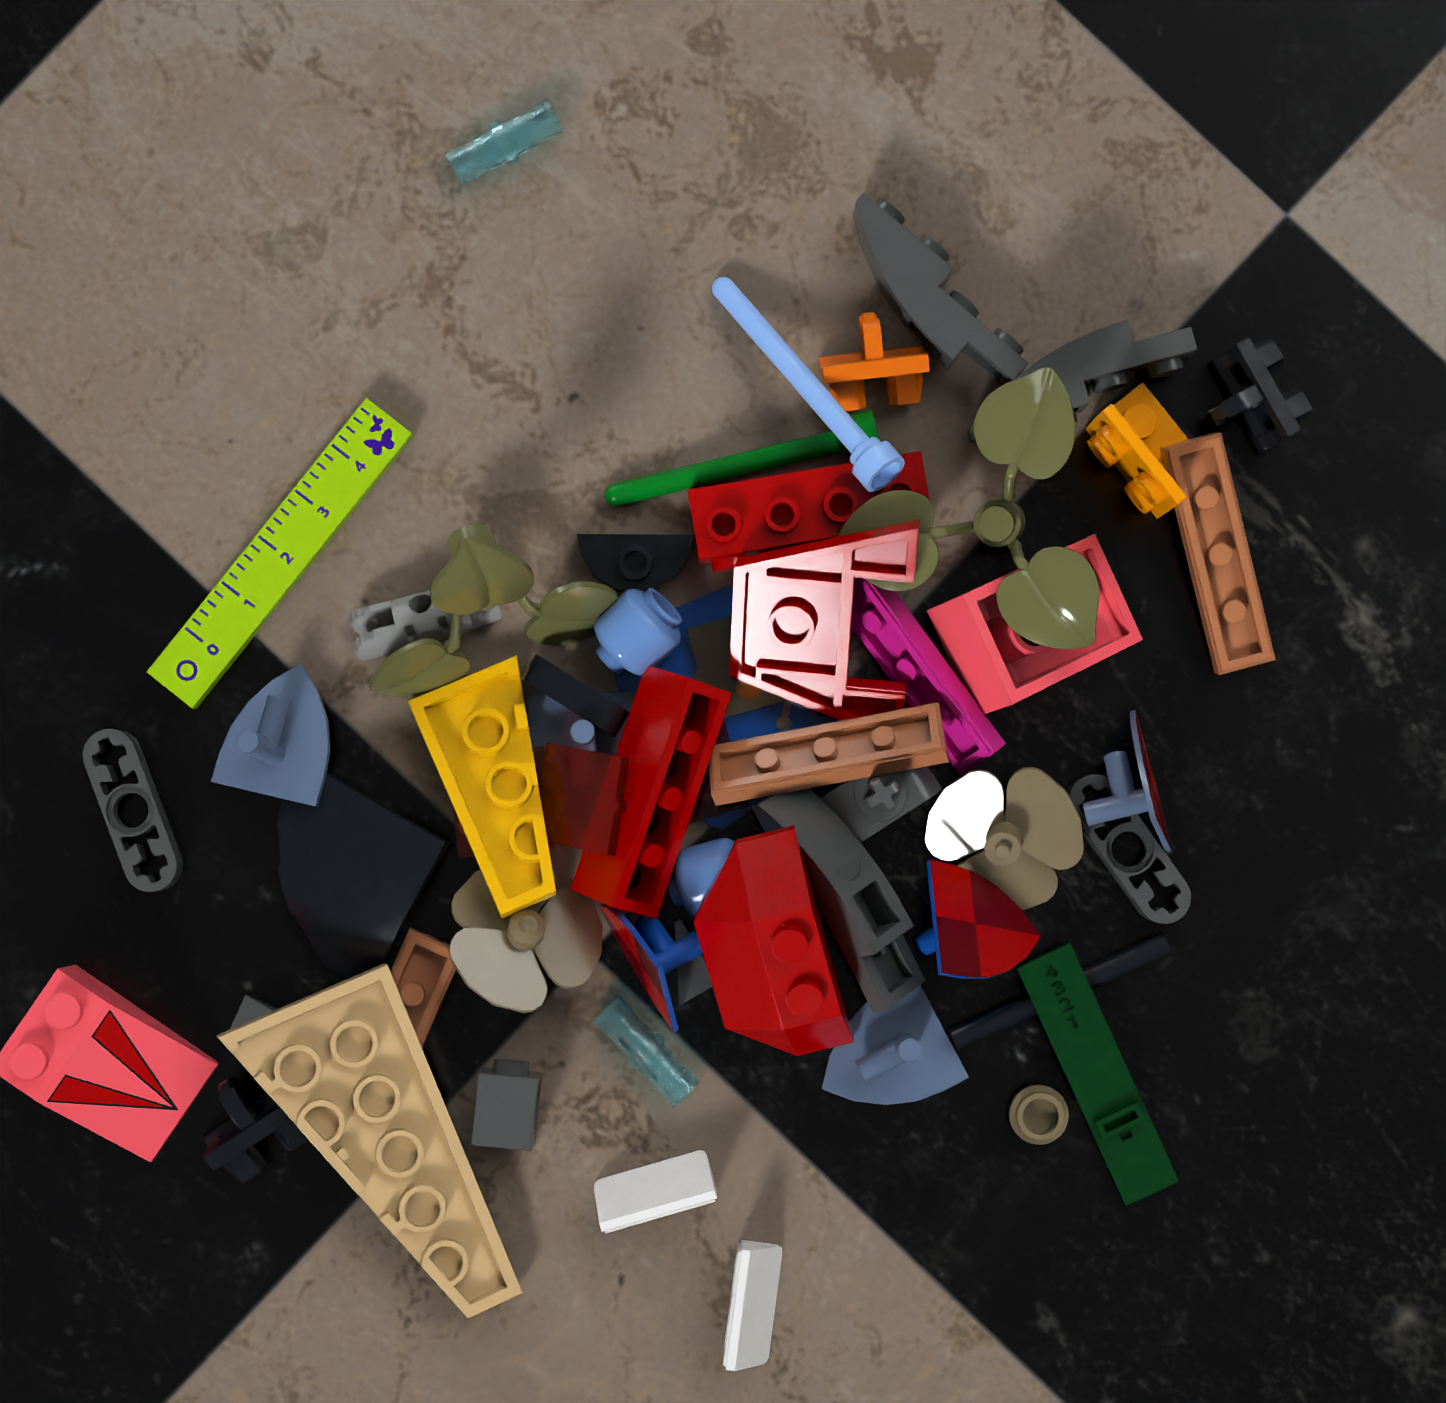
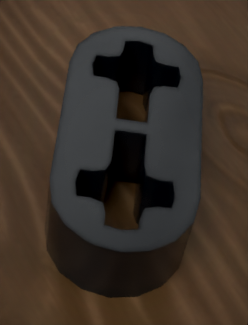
[520,654,630,737]

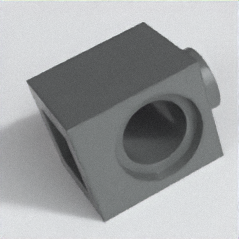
[471,1059,542,1151]

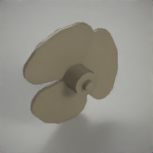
[925,767,1084,911]
[449,868,603,1013]

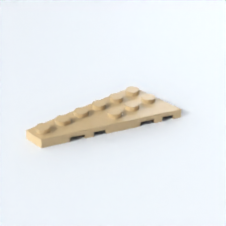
[217,963,522,1318]

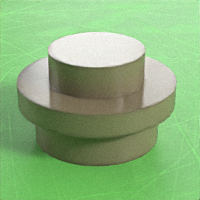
[1009,1084,1069,1145]

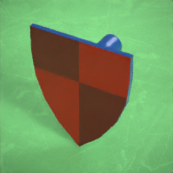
[914,860,1041,979]
[600,904,703,1033]

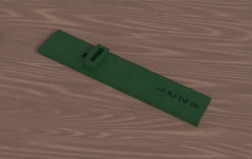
[1016,942,1179,1206]

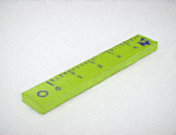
[147,398,414,709]

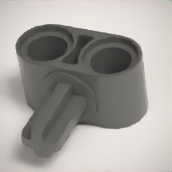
[820,766,943,842]

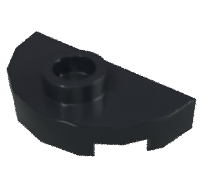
[577,534,694,592]

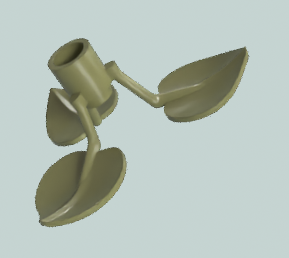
[838,367,1100,649]
[369,524,620,698]

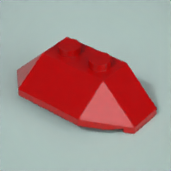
[693,825,854,1056]

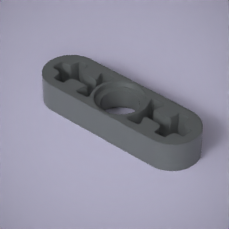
[83,729,183,892]
[1067,774,1191,924]

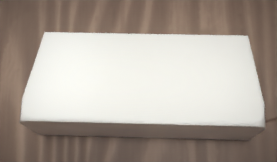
[594,1150,717,1234]
[723,1240,783,1371]

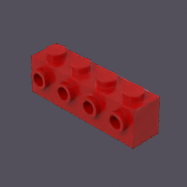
[688,451,930,573]
[571,666,732,919]

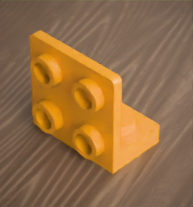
[1085,382,1189,519]

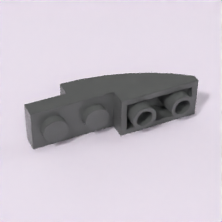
[853,193,1028,386]
[967,320,1197,443]
[752,788,926,1012]

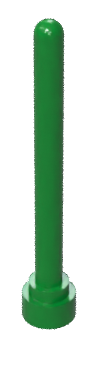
[604,409,879,506]

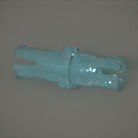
[444,99,564,187]
[592,995,700,1108]

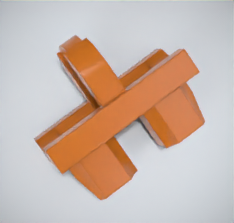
[818,312,930,411]

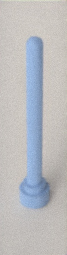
[712,277,905,492]

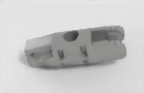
[349,590,502,661]

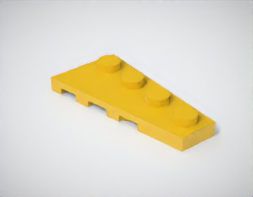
[408,655,556,918]

